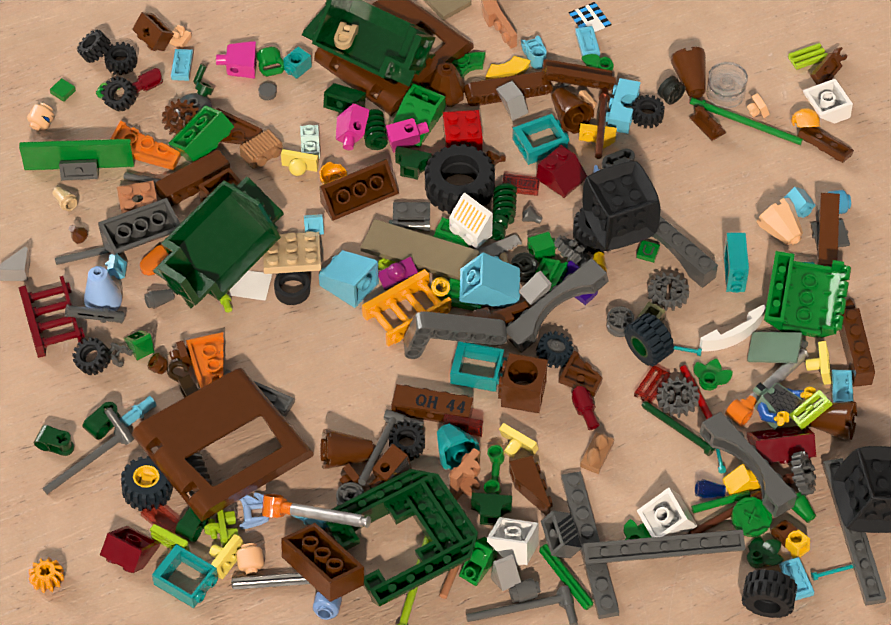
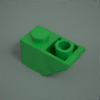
[459,536,498,586]

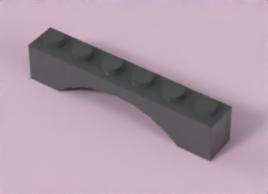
[651,216,718,288]
[506,258,609,353]
[699,412,797,518]

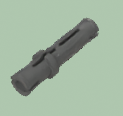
[65,304,124,324]

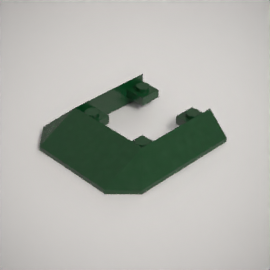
[324,469,478,607]

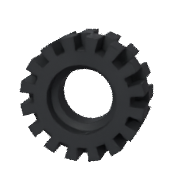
[77,29,111,63]
[104,42,137,75]
[101,76,137,111]
[632,95,665,129]
[72,337,111,375]
[389,422,425,461]

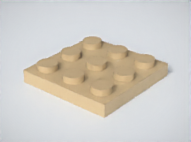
[263,231,321,274]

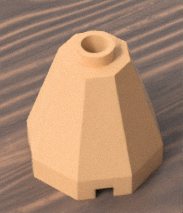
[756,198,803,245]

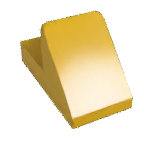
[579,123,617,149]
[722,464,760,495]

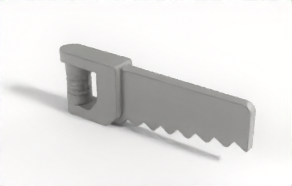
[475,235,522,257]

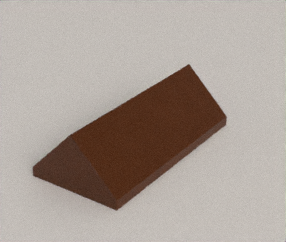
[319,159,399,221]

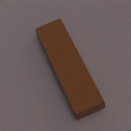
[818,193,840,267]

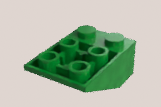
[392,83,445,148]

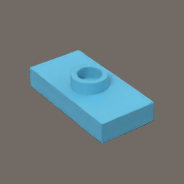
[575,26,600,56]
[171,49,193,81]
[831,370,853,403]
[779,557,814,601]

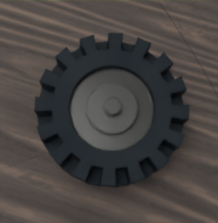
[536,331,574,368]

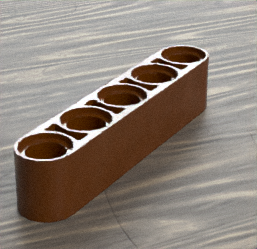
[464,71,553,106]

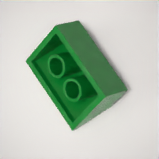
[168,105,234,163]

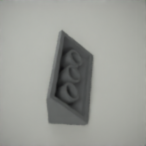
[98,198,180,255]

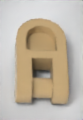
[334,22,359,50]

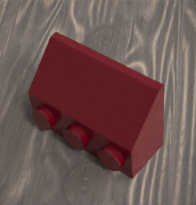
[747,426,817,465]

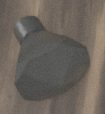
[522,205,543,224]

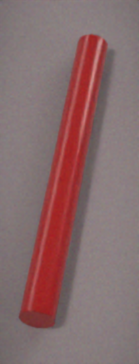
[680,365,713,420]

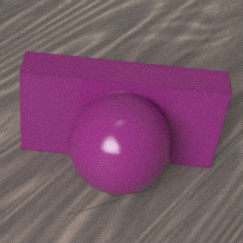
[378,257,419,291]

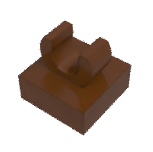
[169,340,192,367]
[339,463,363,487]

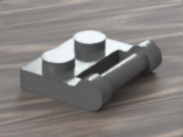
[392,202,430,231]

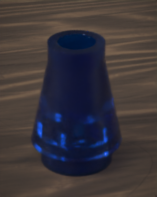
[695,479,726,499]

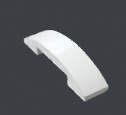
[699,304,766,351]

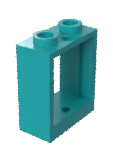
[512,114,569,165]
[723,233,749,293]
[450,341,507,392]
[152,544,218,608]

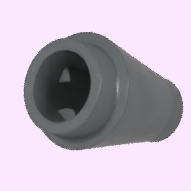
[144,289,174,309]

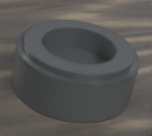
[258,83,277,101]

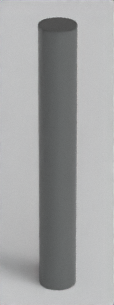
[55,247,110,265]

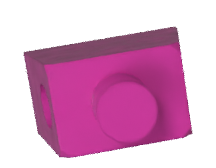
[216,41,257,79]
[336,103,369,150]
[386,118,429,153]

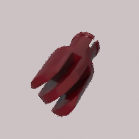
[132,68,163,93]
[572,386,600,430]

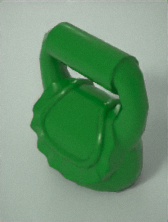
[256,47,284,77]

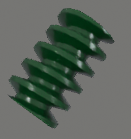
[364,109,388,150]
[493,183,517,224]

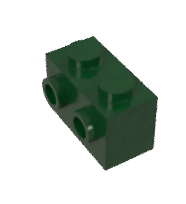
[323,83,366,113]

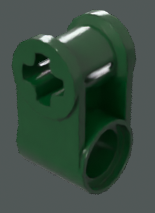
[82,402,120,440]
[33,425,74,456]
[175,508,210,542]

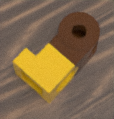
[771,520,810,558]

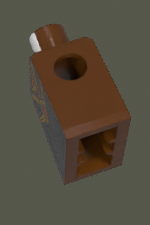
[369,444,412,489]

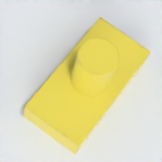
[806,341,832,385]
[499,423,539,458]
[210,534,244,579]

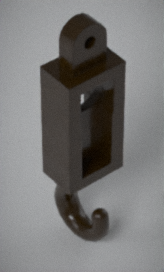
[167,361,198,398]

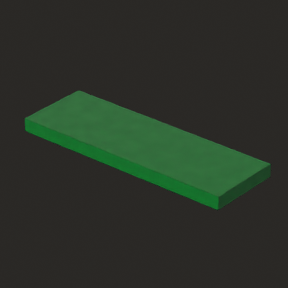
[19,139,135,170]

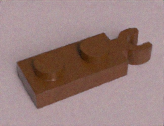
[810,47,847,85]

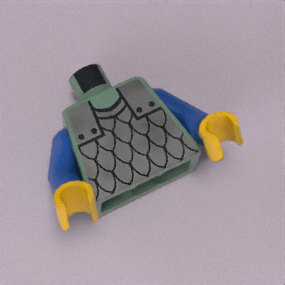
[753,382,816,430]

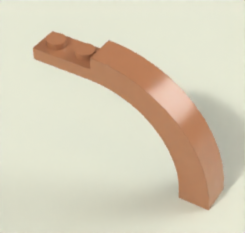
[481,0,517,49]

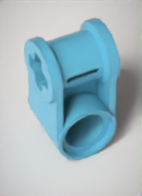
[521,36,547,69]

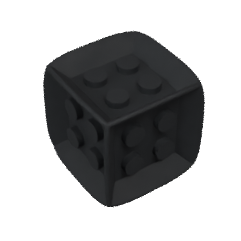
[582,161,661,250]
[833,446,891,533]

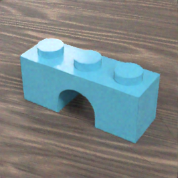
[606,78,641,134]

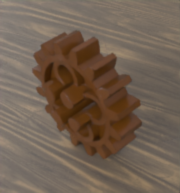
[162,99,199,136]

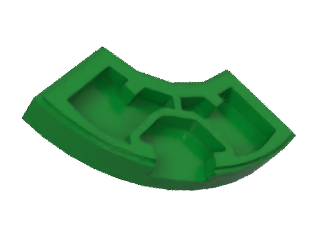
[452,52,486,79]

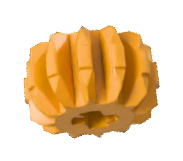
[29,557,64,593]

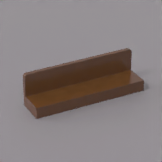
[542,59,616,91]

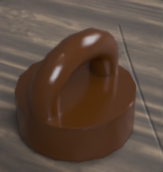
[148,353,168,375]

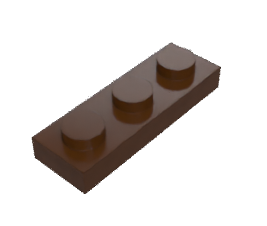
[798,127,854,163]

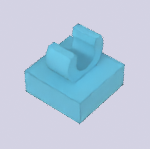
[304,214,324,235]
[105,254,127,280]

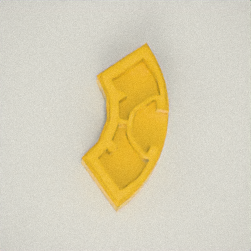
[485,56,531,80]

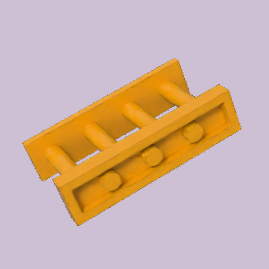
[362,269,451,347]

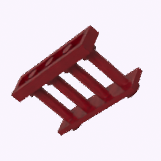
[18,276,85,358]

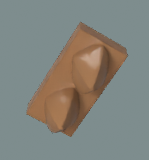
[580,432,614,474]

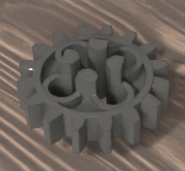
[554,235,591,266]
[648,272,690,311]
[657,376,700,418]
[791,451,816,495]

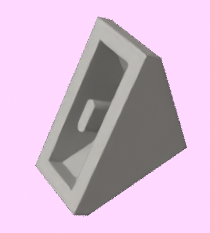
[496,81,528,121]
[0,246,30,281]
[519,271,552,306]
[491,554,521,591]

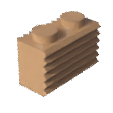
[240,129,283,169]

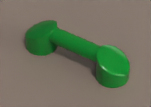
[484,445,505,494]

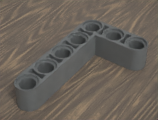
[403,312,507,359]

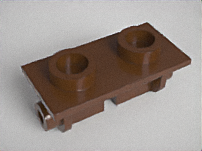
[690,106,726,141]

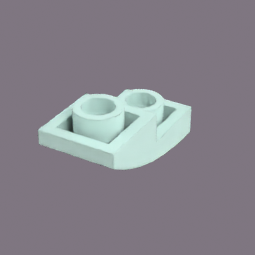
[300,125,320,159]

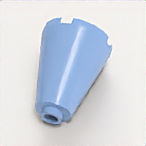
[84,266,122,311]

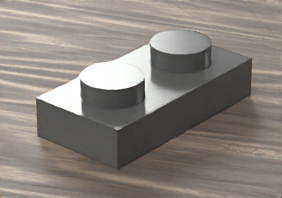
[59,159,98,181]

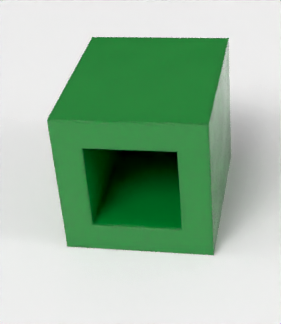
[527,232,557,262]

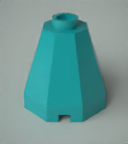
[437,424,481,471]

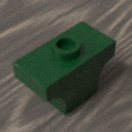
[395,146,432,180]
[471,492,512,526]

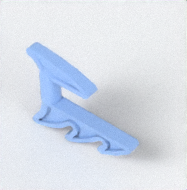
[240,492,269,530]

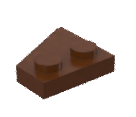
[559,350,603,397]

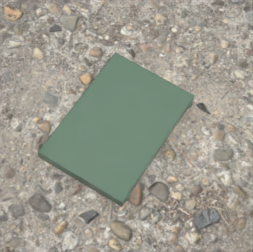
[747,332,803,363]

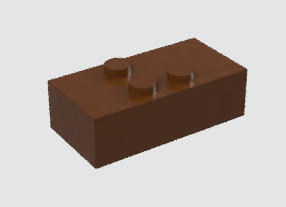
[281,523,364,602]

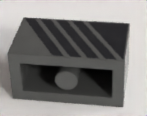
[541,510,582,559]

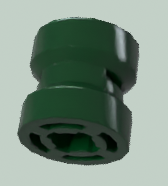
[490,214,509,241]

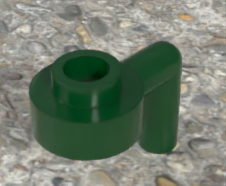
[193,64,214,97]

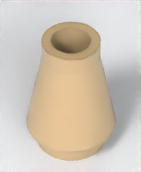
[53,187,77,211]

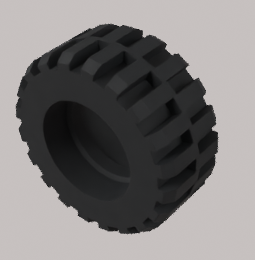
[425,144,495,214]

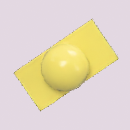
[281,149,319,176]

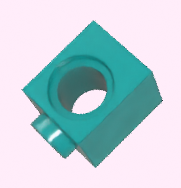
[283,47,312,79]

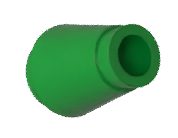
[791,492,817,523]

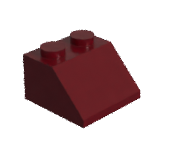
[536,145,587,198]
[100,526,161,573]

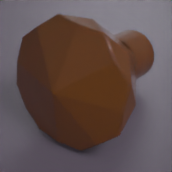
[486,151,506,166]
[69,225,88,244]

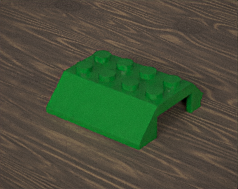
[764,251,851,338]

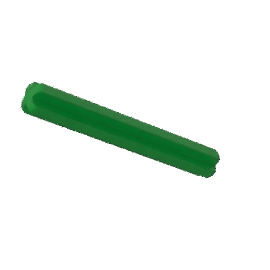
[539,544,594,610]

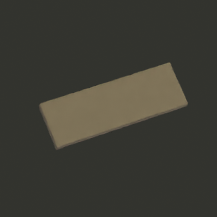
[360,219,480,280]

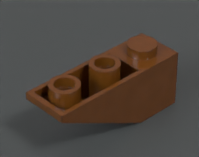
[509,456,553,516]

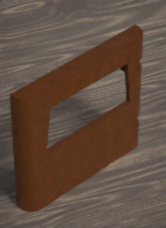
[314,0,474,116]
[132,368,314,521]

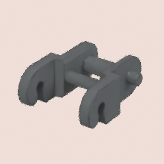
[108,342,133,367]

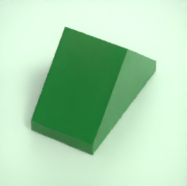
[123,330,154,361]

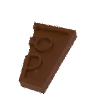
[216,108,263,145]

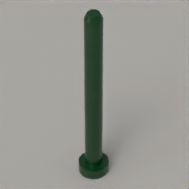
[642,401,716,456]

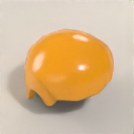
[791,108,820,127]
[319,162,348,185]

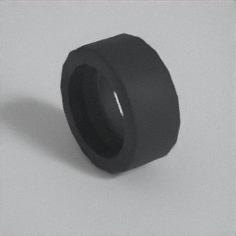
[274,272,310,305]

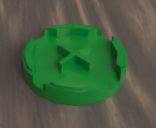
[731,497,772,537]

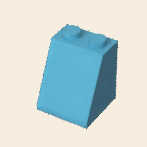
[319,250,379,308]
[459,252,520,308]

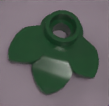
[747,537,784,568]

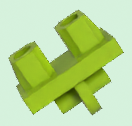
[204,510,238,548]

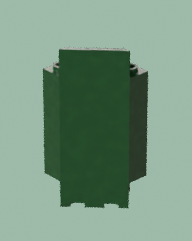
[302,0,436,87]
[153,176,284,308]

